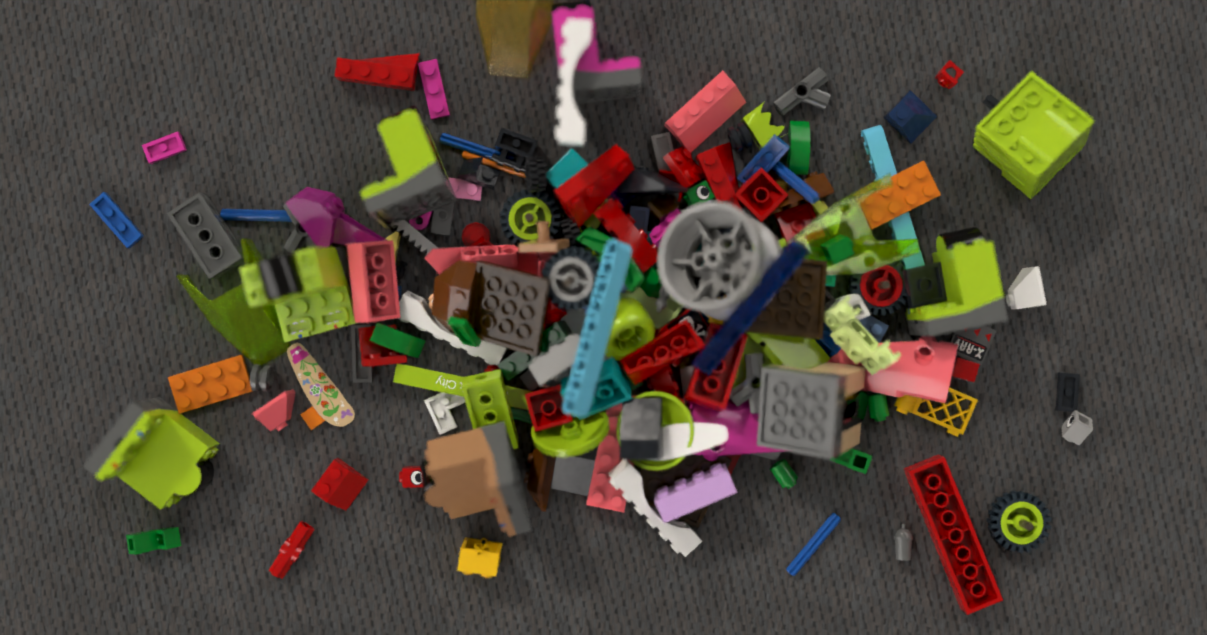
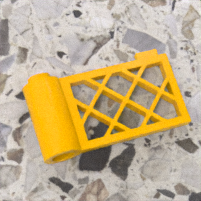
[894,388,978,437]

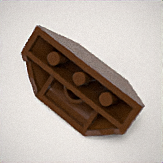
[431,260,477,333]
[524,448,556,512]

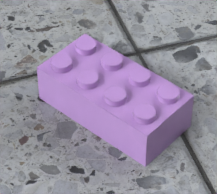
[654,463,737,523]

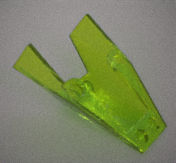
[787,173,920,275]
[176,238,291,365]

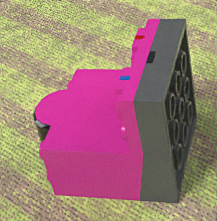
[552,0,642,104]

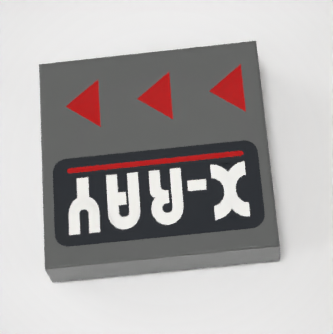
[949,325,997,366]

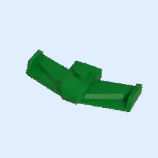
[576,226,644,294]

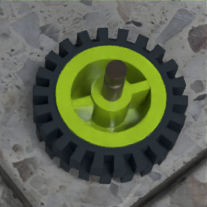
[500,189,561,247]
[987,491,1052,553]

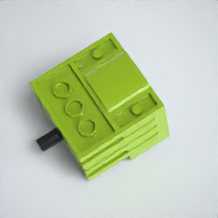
[973,71,1094,199]

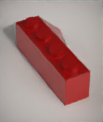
[695,142,743,212]

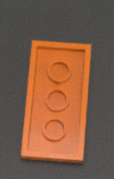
[853,160,941,230]
[168,355,252,414]

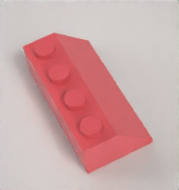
[664,71,746,153]
[347,240,401,322]

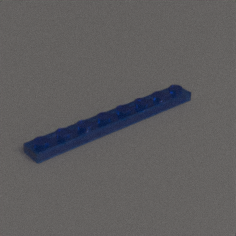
[693,237,810,375]

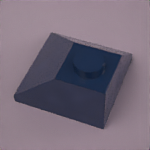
[883,90,937,144]

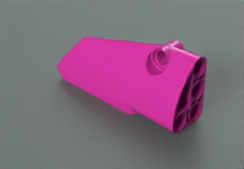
[686,399,789,461]

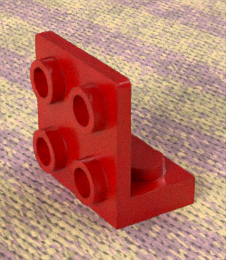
[358,324,407,367]

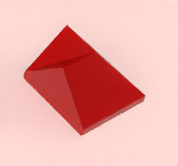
[734,167,788,222]

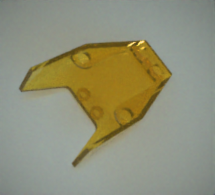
[476,0,554,79]

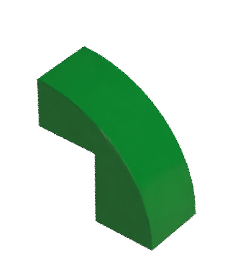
[787,121,810,175]
[370,323,425,358]
[126,527,181,555]

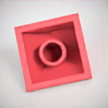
[252,389,296,431]

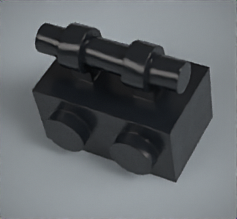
[491,127,538,173]

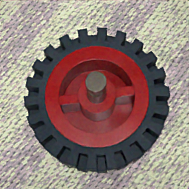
[848,255,907,315]

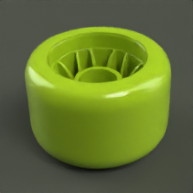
[604,297,655,361]

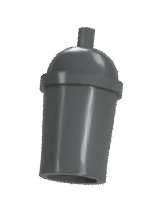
[894,524,913,561]

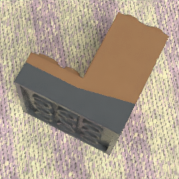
[420,422,532,536]

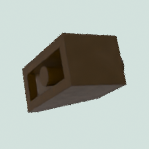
[647,194,680,223]

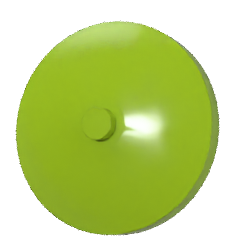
[616,391,694,470]
[531,410,610,457]

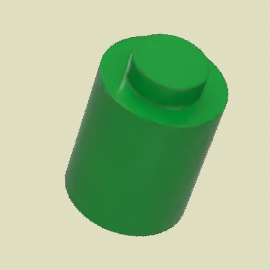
[866,393,889,422]
[769,458,798,489]

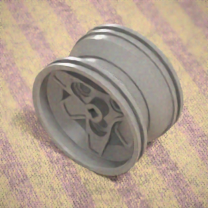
[658,202,784,321]

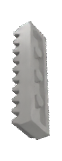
[391,220,438,255]

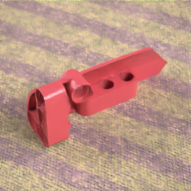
[425,245,558,277]
[828,335,958,403]

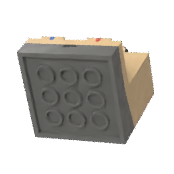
[757,362,868,459]

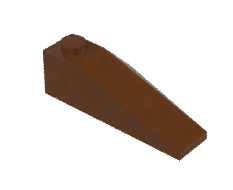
[767,171,835,217]

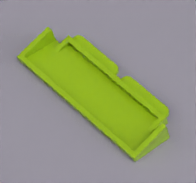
[737,319,830,370]

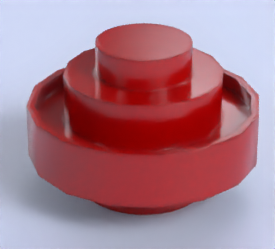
[462,222,491,247]

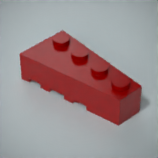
[554,144,635,228]

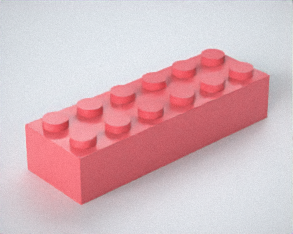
[586,395,637,513]

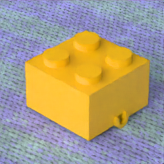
[457,537,503,578]

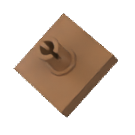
[519,221,570,252]

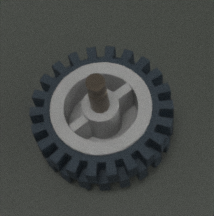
[542,247,601,310]

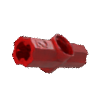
[269,521,315,579]

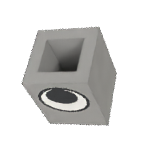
[1062,410,1093,445]

